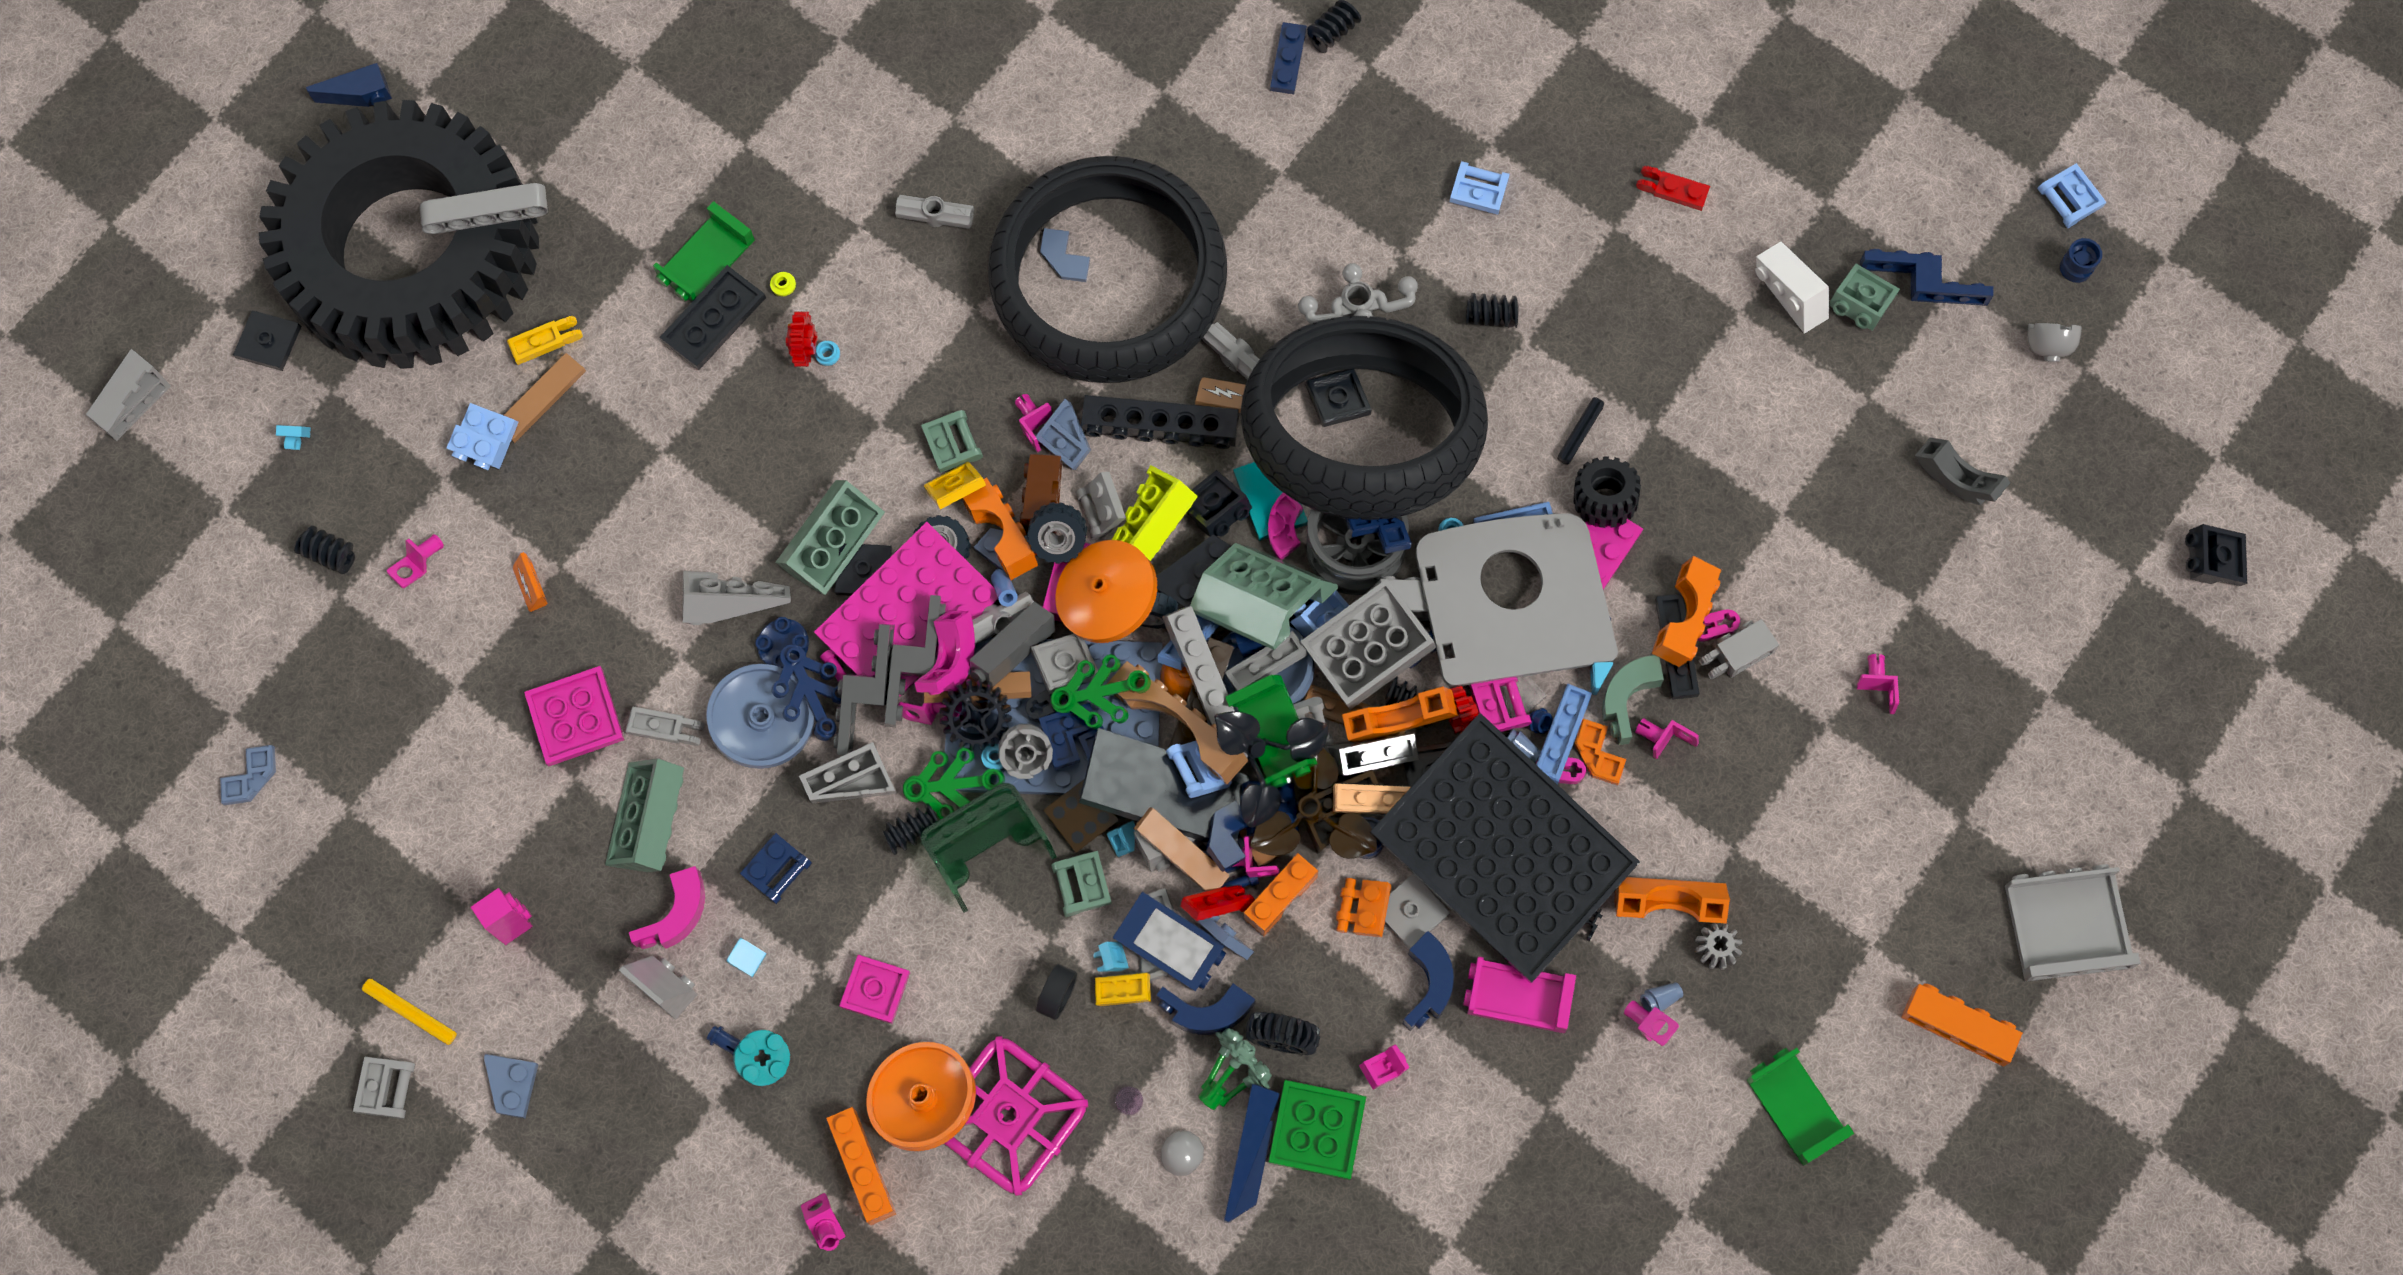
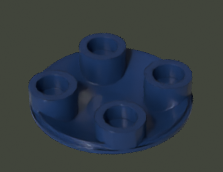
[755,617,809,668]

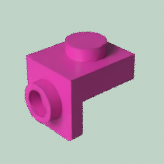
[1359,1044,1409,1090]

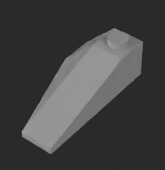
[682,571,791,625]

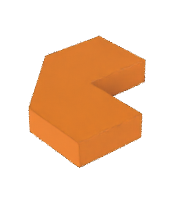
[1574,718,1626,786]

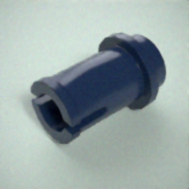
[706,1025,741,1056]

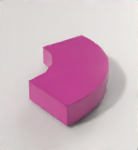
[1268,493,1303,560]

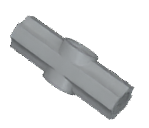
[895,195,974,229]
[1202,322,1260,380]
[972,592,1034,645]

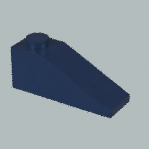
[306,63,392,107]

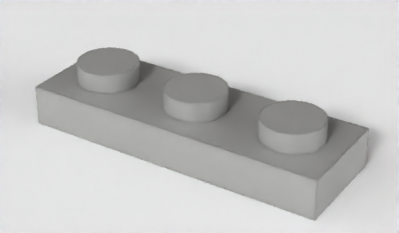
[1225,631,1308,691]

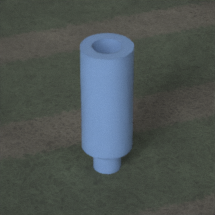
[991,569,1018,607]

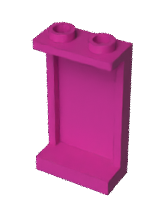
[1463,956,1576,1033]

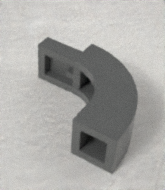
[1915,437,2010,505]

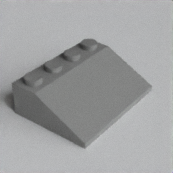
[1300,579,1436,710]

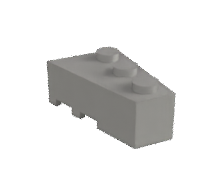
[799,742,897,803]

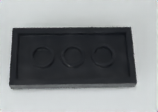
[659,265,766,370]

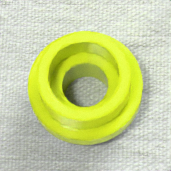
[770,272,796,296]

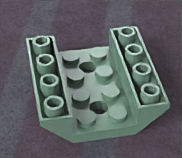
[1190,543,1338,650]

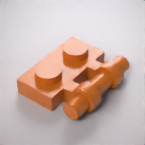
[1336,878,1391,937]

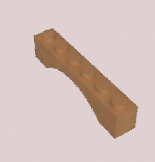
[1107,661,1248,785]

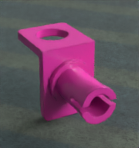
[1015,394,1053,452]
[387,534,444,589]
[1857,654,1899,714]
[898,701,962,725]
[1635,718,1699,759]
[1232,836,1280,878]
[1624,1001,1679,1046]
[801,1193,845,1251]

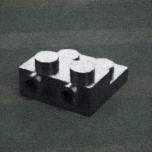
[1186,470,1252,537]
[2185,524,2248,586]

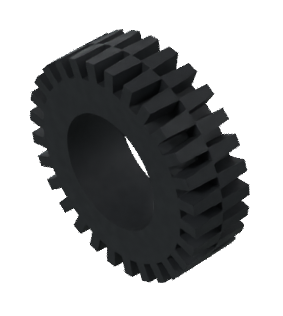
[258,100,539,369]

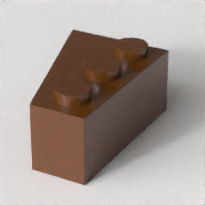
[1020,454,1062,536]

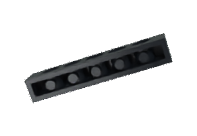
[1081,395,1239,449]

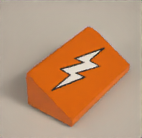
[513,552,548,612]

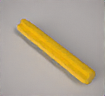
[362,979,457,1045]

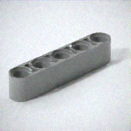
[420,183,548,234]

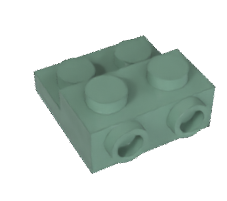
[1829,264,1900,331]

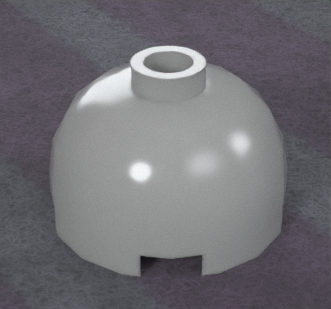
[2027,323,2082,362]
[998,724,1053,779]

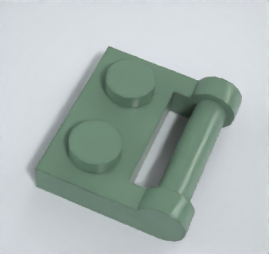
[921,410,983,473]
[1051,851,1112,917]

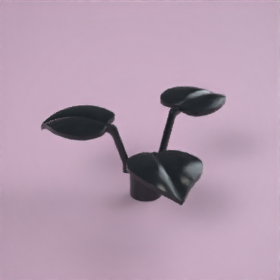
[1214,711,1328,828]

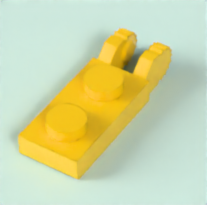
[507,316,583,365]

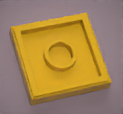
[924,462,986,510]

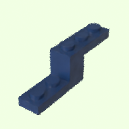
[1860,249,1993,306]

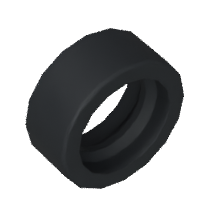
[1036,964,1077,1020]

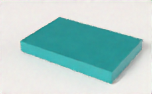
[1233,462,1308,541]

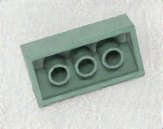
[775,480,885,595]
[605,758,684,872]

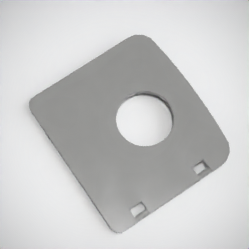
[1415,513,1618,687]

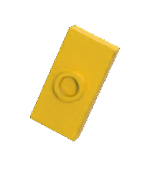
[1095,973,1151,1006]

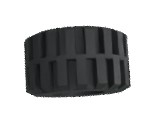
[1573,456,1641,528]

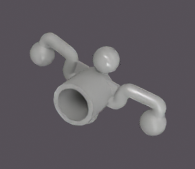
[1298,263,1418,324]

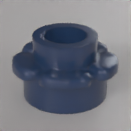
[1529,708,1553,733]

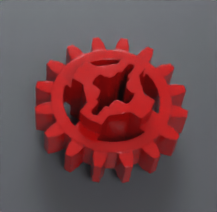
[786,311,818,367]
[1448,685,1479,734]

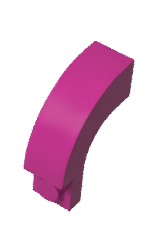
[914,611,975,695]
[629,866,705,949]

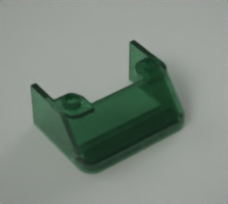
[921,783,1057,913]

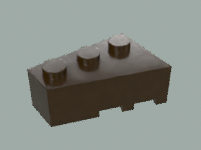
[1296,770,1380,853]

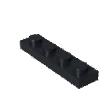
[1655,594,1700,700]

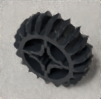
[939,679,1012,751]
[1246,1012,1320,1056]

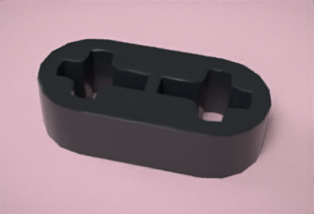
[1026,690,1069,723]

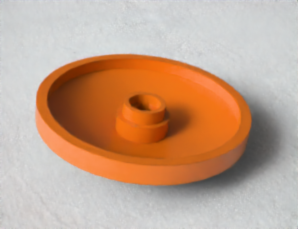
[1055,540,1157,643]
[866,1042,976,1151]

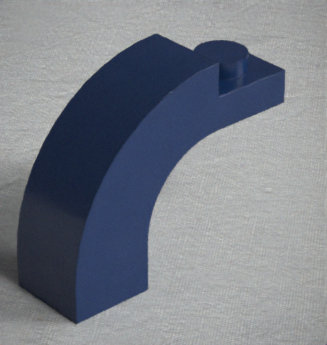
[1402,931,1454,1031]
[1156,983,1255,1035]

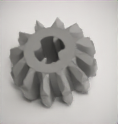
[1695,923,1742,970]

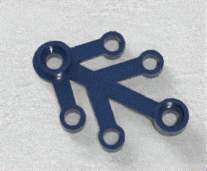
[772,644,841,741]

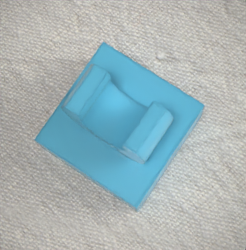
[276,425,311,450]
[1093,942,1129,972]

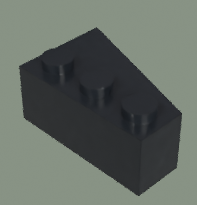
[1156,535,1231,610]

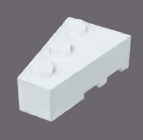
[1755,242,1829,333]

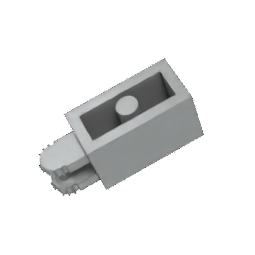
[1698,619,1779,679]

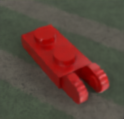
[1636,166,1710,211]
[1180,885,1255,921]

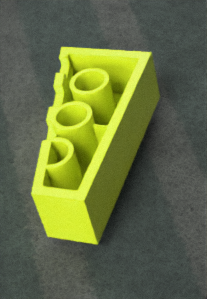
[1112,465,1198,561]

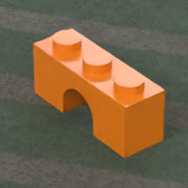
[1244,853,1318,937]

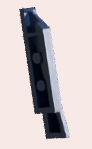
[1224,1084,1279,1224]

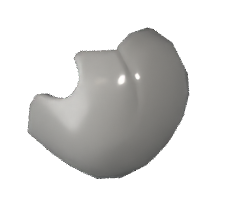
[1160,1130,1204,1176]

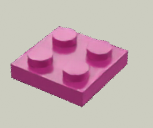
[840,955,910,1024]

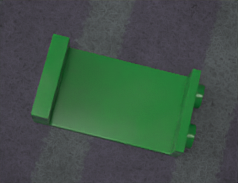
[653,201,755,302]
[1225,674,1318,788]
[1746,1048,1855,1166]

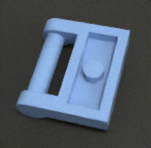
[1450,161,1510,215]
[2037,163,2106,228]
[1166,741,1232,798]

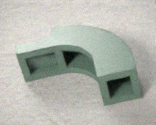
[1602,655,1664,745]

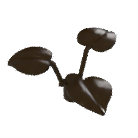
[1250,748,1377,859]

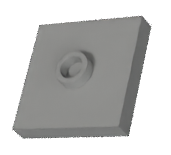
[1031,634,1098,694]
[1385,874,1450,949]

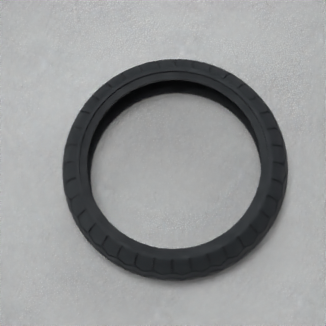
[988,156,1227,383]
[1241,316,1488,520]

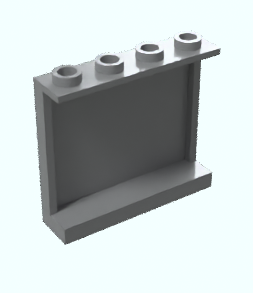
[2005,864,2141,982]

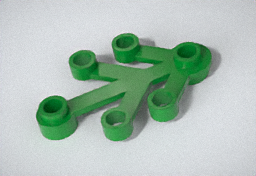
[1051,654,1151,729]
[903,748,1005,820]

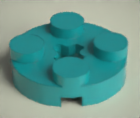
[733,1030,790,1086]

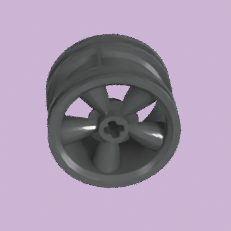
[1306,509,1409,595]

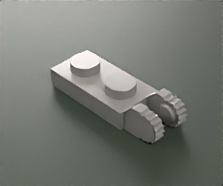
[625,707,705,746]

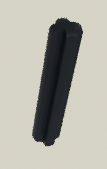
[1557,397,1604,465]

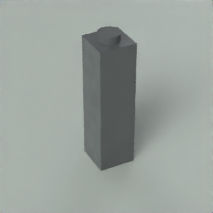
[969,602,1055,688]

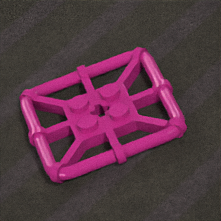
[944,1036,1089,1196]

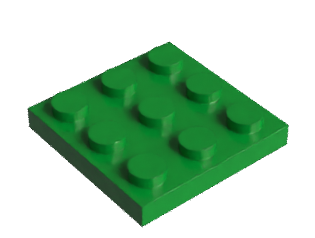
[1269,1080,1367,1180]

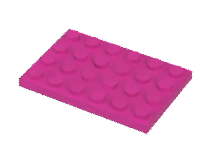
[814,522,998,698]

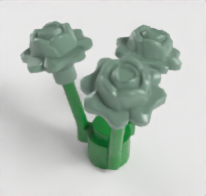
[1198,1028,1272,1110]

